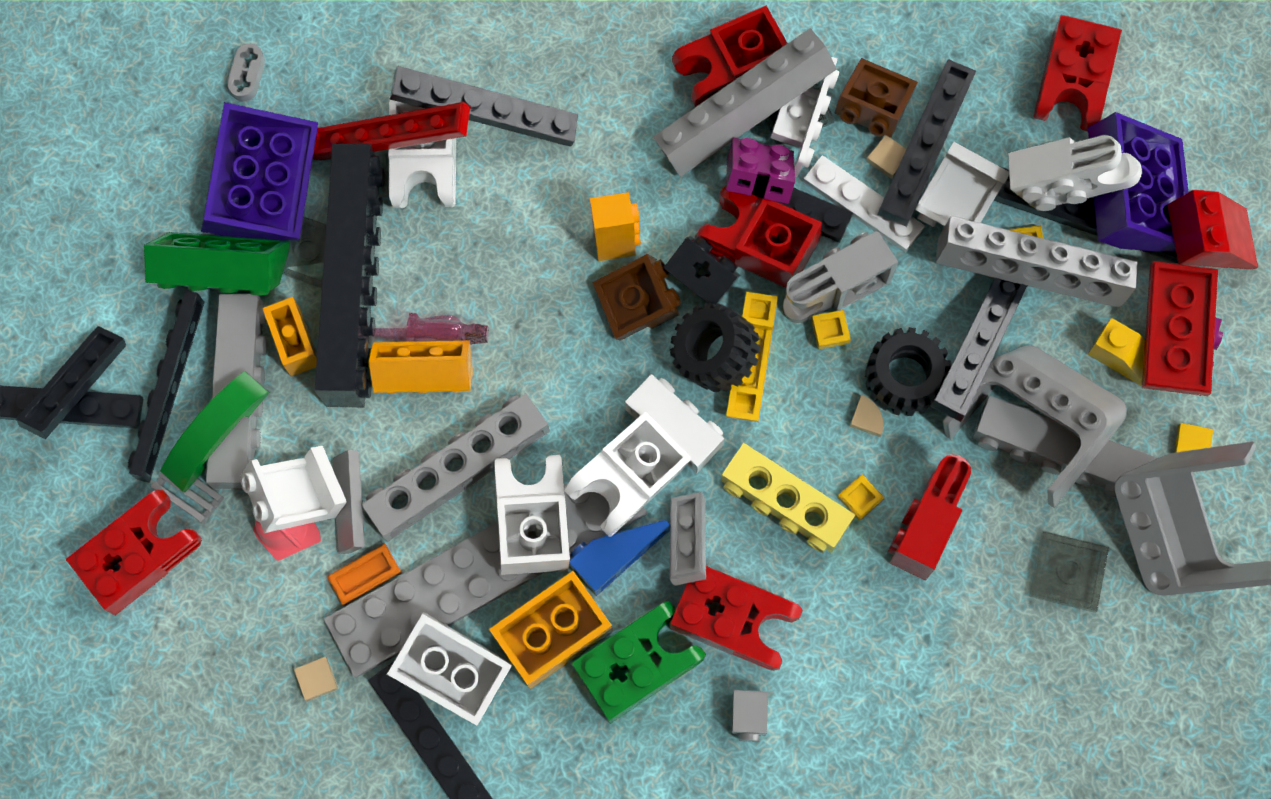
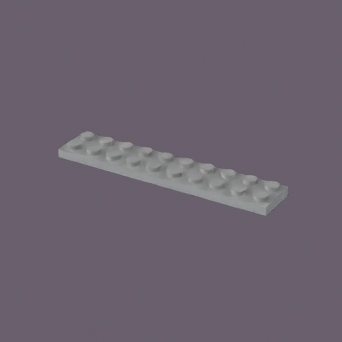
[324,483,647,678]

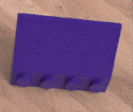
[201,102,318,241]
[1087,112,1189,252]

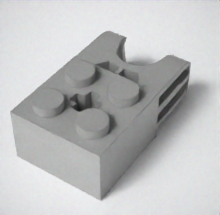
[782,230,898,323]

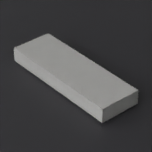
[333,450,365,554]
[670,492,706,586]

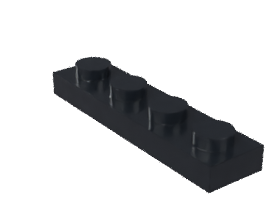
[738,175,853,243]
[16,326,126,440]

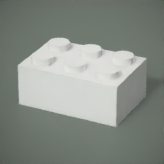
[387,612,512,726]

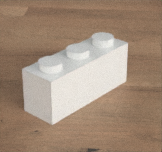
[625,374,724,474]

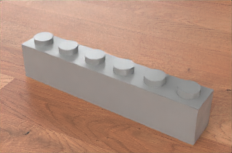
[653,28,837,177]
[206,294,267,489]
[972,396,1157,498]

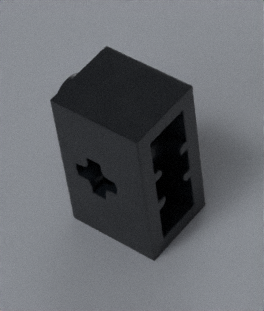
[663,235,741,306]

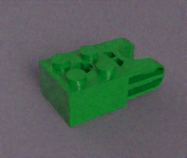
[572,602,706,724]

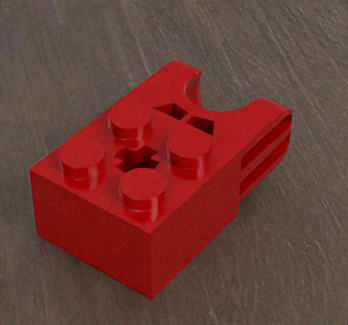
[672,5,788,107]
[1033,15,1122,132]
[695,186,822,288]
[888,454,971,581]
[66,490,202,616]
[670,566,803,671]

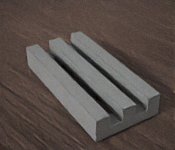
[151,473,224,524]

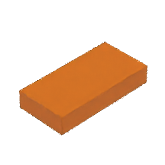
[327,543,402,606]

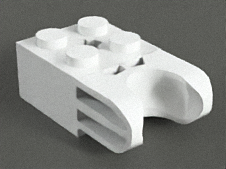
[388,100,456,209]
[1008,135,1142,211]
[564,412,692,537]
[494,455,570,575]

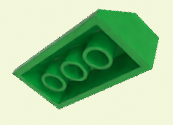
[144,232,290,296]

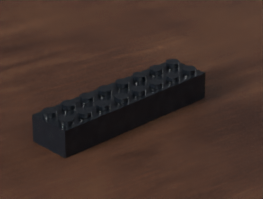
[315,144,385,408]

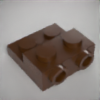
[834,58,918,138]
[592,254,681,341]

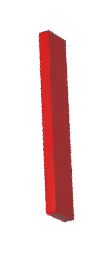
[313,102,470,161]

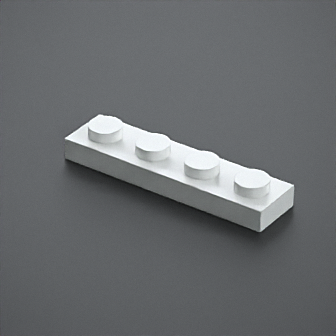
[803,155,925,253]

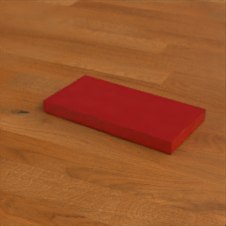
[1142,261,1218,397]

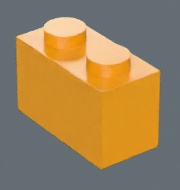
[262,297,317,377]

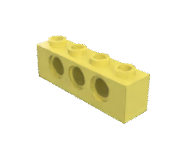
[721,443,855,553]

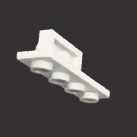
[770,57,839,177]

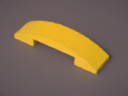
[726,292,778,422]

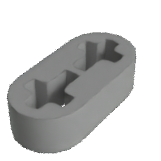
[228,43,265,102]

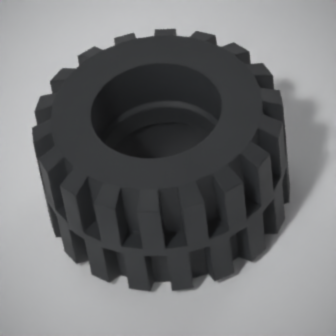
[670,303,760,392]
[865,327,951,416]

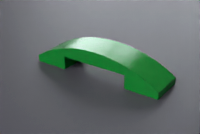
[160,371,270,492]

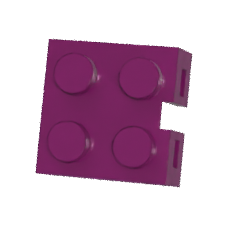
[726,137,795,204]

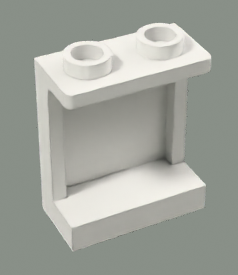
[915,142,1010,227]
[241,446,347,533]

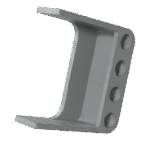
[943,345,1126,508]
[1114,441,1271,596]

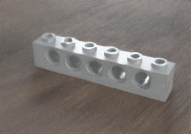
[936,216,1137,308]
[361,393,550,542]

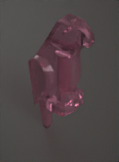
[375,313,489,345]

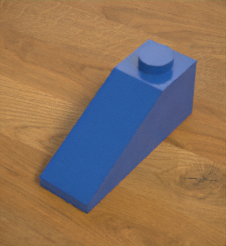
[569,520,670,596]

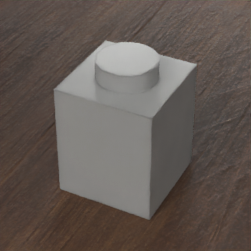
[732,690,768,742]

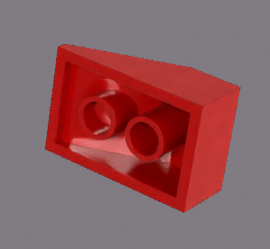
[1167,190,1258,269]

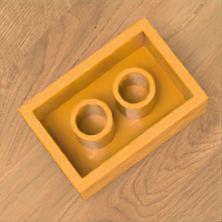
[489,571,613,690]

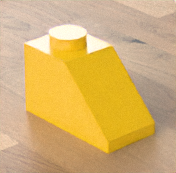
[1087,318,1145,386]

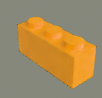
[590,192,641,262]
[369,340,473,394]

